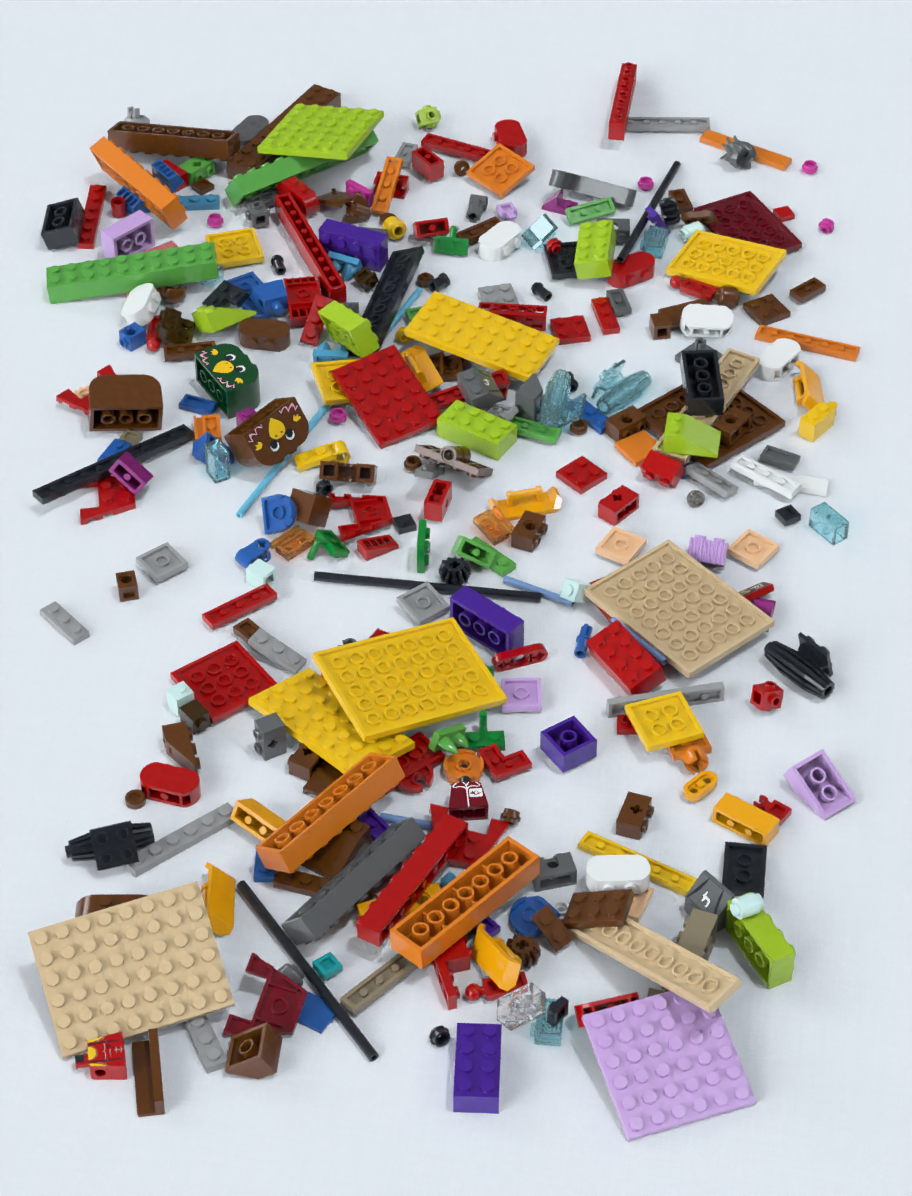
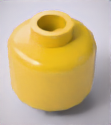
[382,216,406,240]

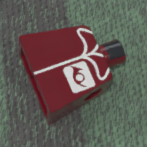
[449,776,488,821]

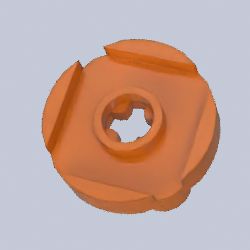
[443,749,484,784]

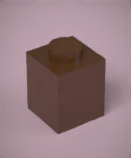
[649,312,671,340]

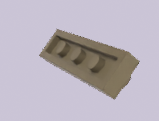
[340,953,418,1016]

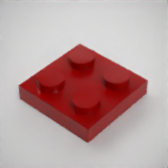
[550,315,591,345]
[556,455,607,495]

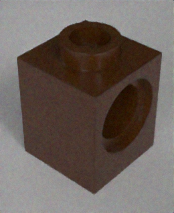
[115,570,139,602]

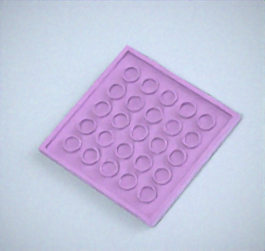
[582,991,756,1142]

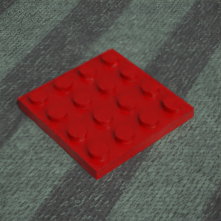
[170,640,278,724]

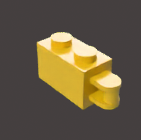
[798,401,838,442]

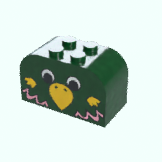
[194,343,260,419]

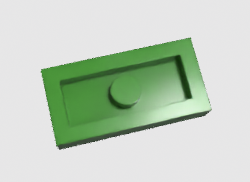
[428,724,469,754]

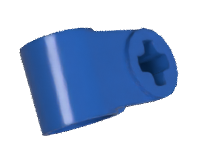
[235,538,271,569]

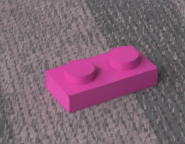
[345,179,374,207]

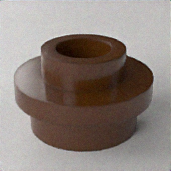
[454,160,470,177]
[417,272,434,288]
[570,419,588,435]
[404,455,422,472]
[500,808,521,825]

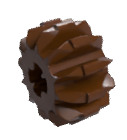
[506,933,541,970]

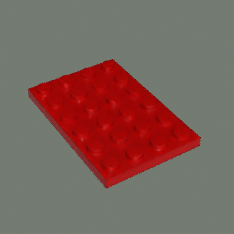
[331,345,441,449]

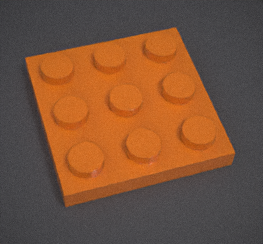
[466,143,535,198]

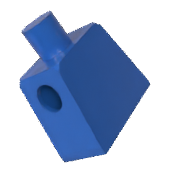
[251,279,288,315]

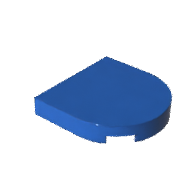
[261,494,297,535]
[510,896,561,940]

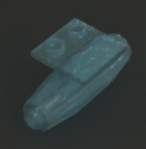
[591,359,652,415]
[540,369,587,429]

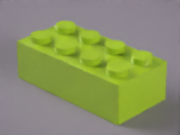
[574,220,617,280]
[318,300,380,358]
[437,400,517,461]
[725,892,796,989]

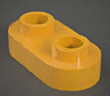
[683,770,718,802]

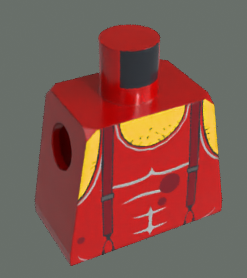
[75,1032,128,1080]

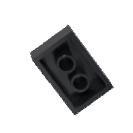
[41,197,85,250]

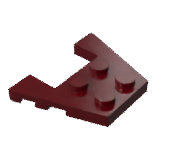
[223,953,308,1036]

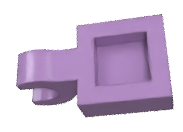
[496,202,517,223]

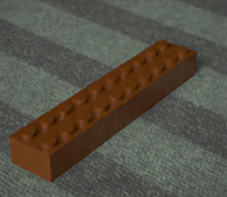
[227,84,341,180]

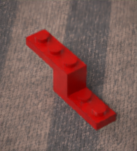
[432,934,473,1010]

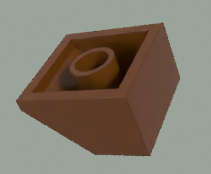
[225,1022,283,1079]

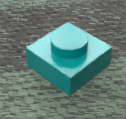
[312,952,343,981]

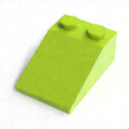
[191,305,256,333]
[663,412,721,458]

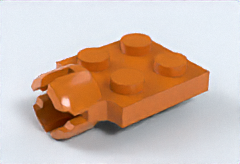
[667,734,712,773]

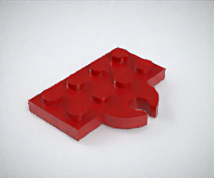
[385,731,445,795]

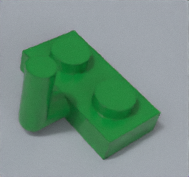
[434,225,469,256]
[307,529,350,560]
[464,710,505,752]

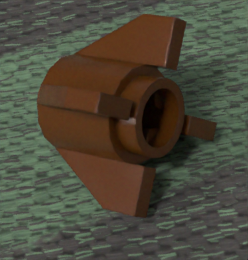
[341,193,371,224]

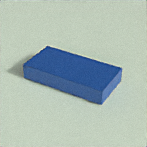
[178,394,219,415]

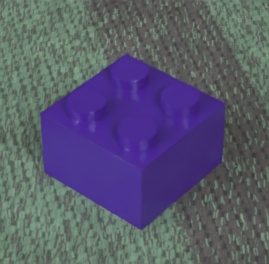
[540,716,597,773]

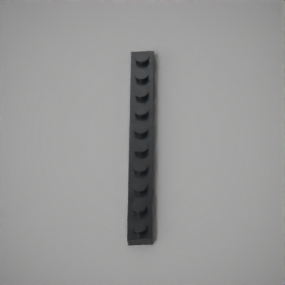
[32,424,194,505]

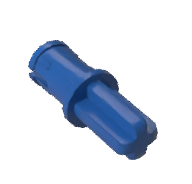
[574,624,593,658]

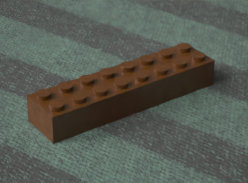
[107,121,240,161]

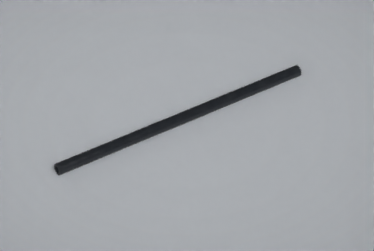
[617,161,681,263]
[314,571,541,602]
[237,880,379,1062]

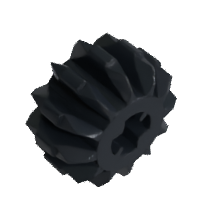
[659,197,681,226]
[439,556,471,585]

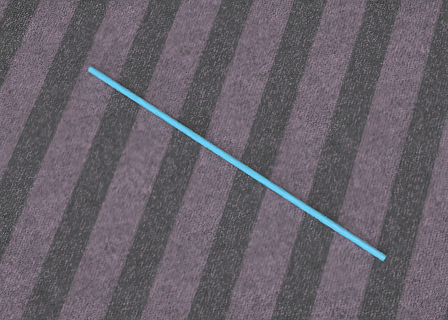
[236,287,423,518]

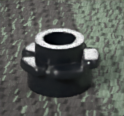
[316,479,333,497]
[429,1025,450,1047]

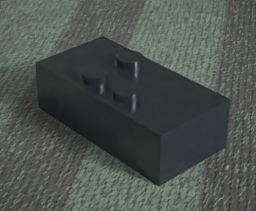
[680,350,725,416]

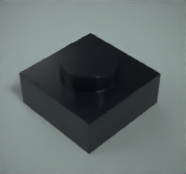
[775,504,801,526]
[393,513,417,535]
[547,996,569,1027]

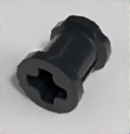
[428,273,450,292]

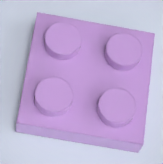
[501,678,542,712]

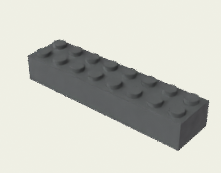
[281,817,426,945]

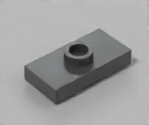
[760,445,801,471]

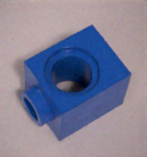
[119,322,147,352]

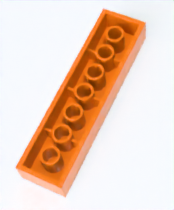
[89,136,188,230]
[255,752,405,874]
[390,836,540,969]

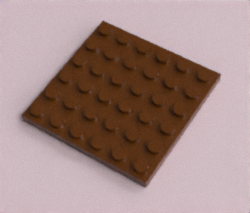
[638,384,786,469]

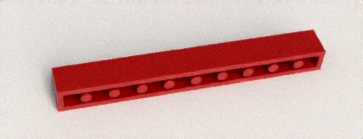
[274,192,347,304]

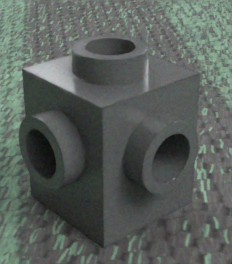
[245,201,270,228]

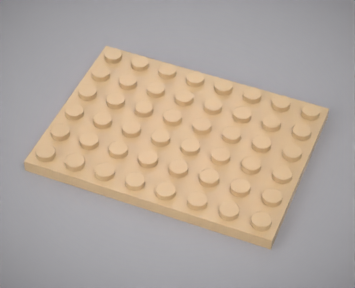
[584,539,775,679]
[28,881,235,1059]

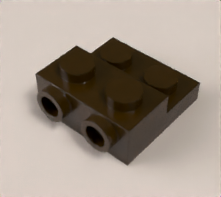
[155,307,196,344]

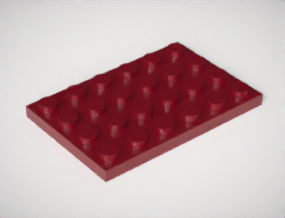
[694,191,802,253]

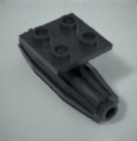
[764,632,835,699]
[65,820,155,871]

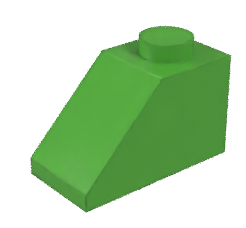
[451,535,497,569]

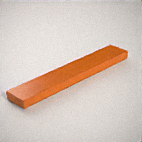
[700,129,792,171]
[755,325,860,362]

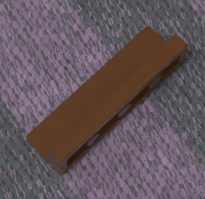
[132,1028,165,1117]

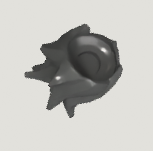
[720,135,757,169]

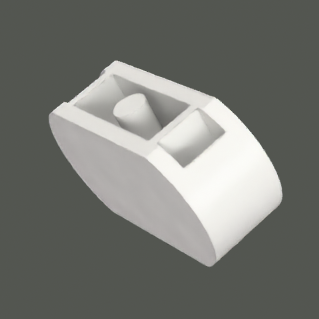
[479,221,521,262]
[121,283,161,327]
[680,304,734,338]
[756,338,801,382]
[586,854,650,894]

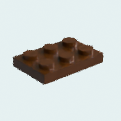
[563,889,635,929]

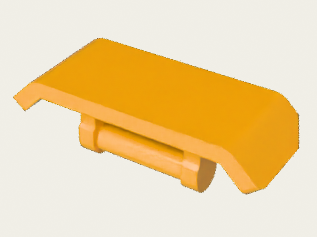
[400,345,444,392]
[793,361,825,411]
[488,485,562,522]
[201,862,236,936]
[472,923,522,991]

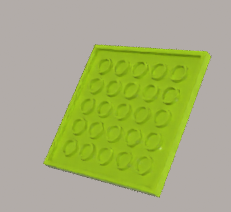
[257,103,384,160]

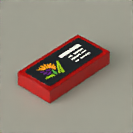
[738,582,774,601]

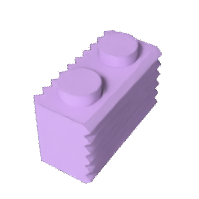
[687,535,729,567]

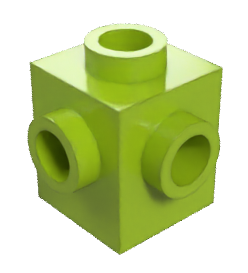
[415,105,441,129]

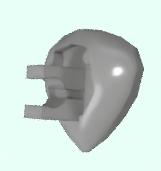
[124,106,150,124]

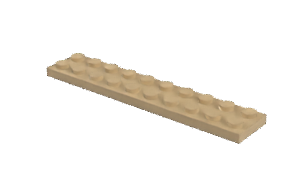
[652,348,760,465]
[568,917,743,1014]

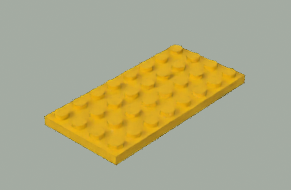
[404,291,560,382]
[249,668,415,774]

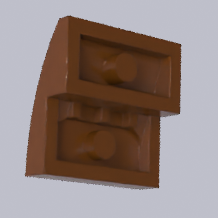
[429,352,464,382]

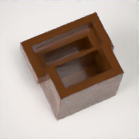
[290,488,333,528]

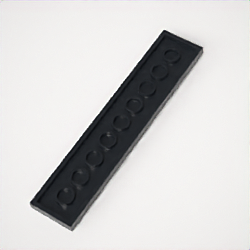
[347,246,425,357]

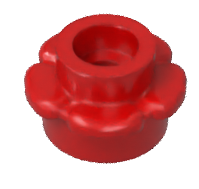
[546,238,562,253]

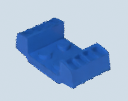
[116,159,184,214]

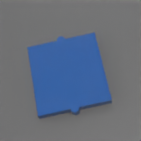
[298,992,335,1034]

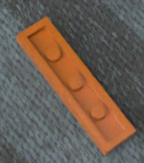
[371,156,403,215]

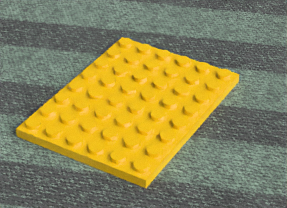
[312,617,507,742]

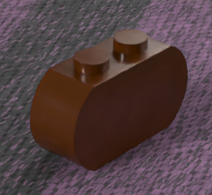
[239,317,291,352]

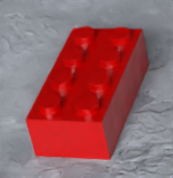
[586,620,666,696]

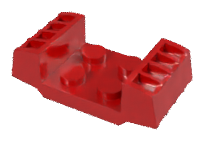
[283,275,321,327]

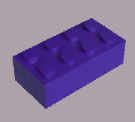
[318,218,388,273]
[450,585,524,654]
[453,1023,502,1114]

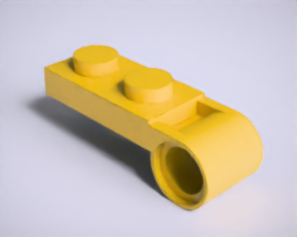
[294,440,351,472]

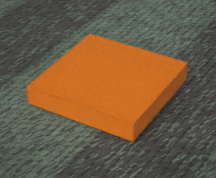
[614,430,657,467]

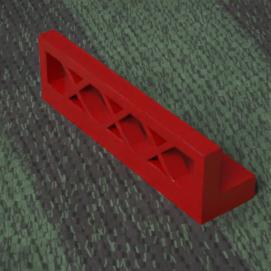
[478,302,547,331]

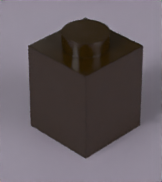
[179,699,211,735]

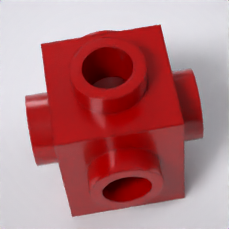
[750,681,784,711]

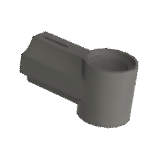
[466,194,488,223]

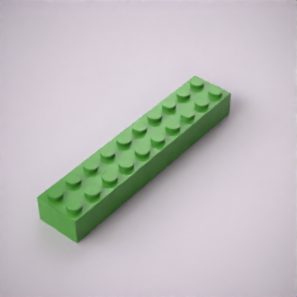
[225,130,379,207]
[46,242,219,304]

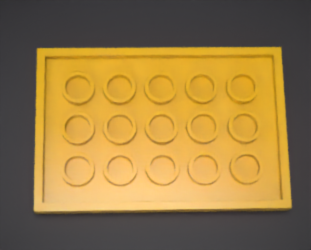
[666,230,787,296]

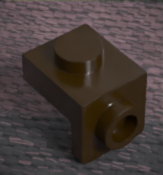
[353,266,379,292]

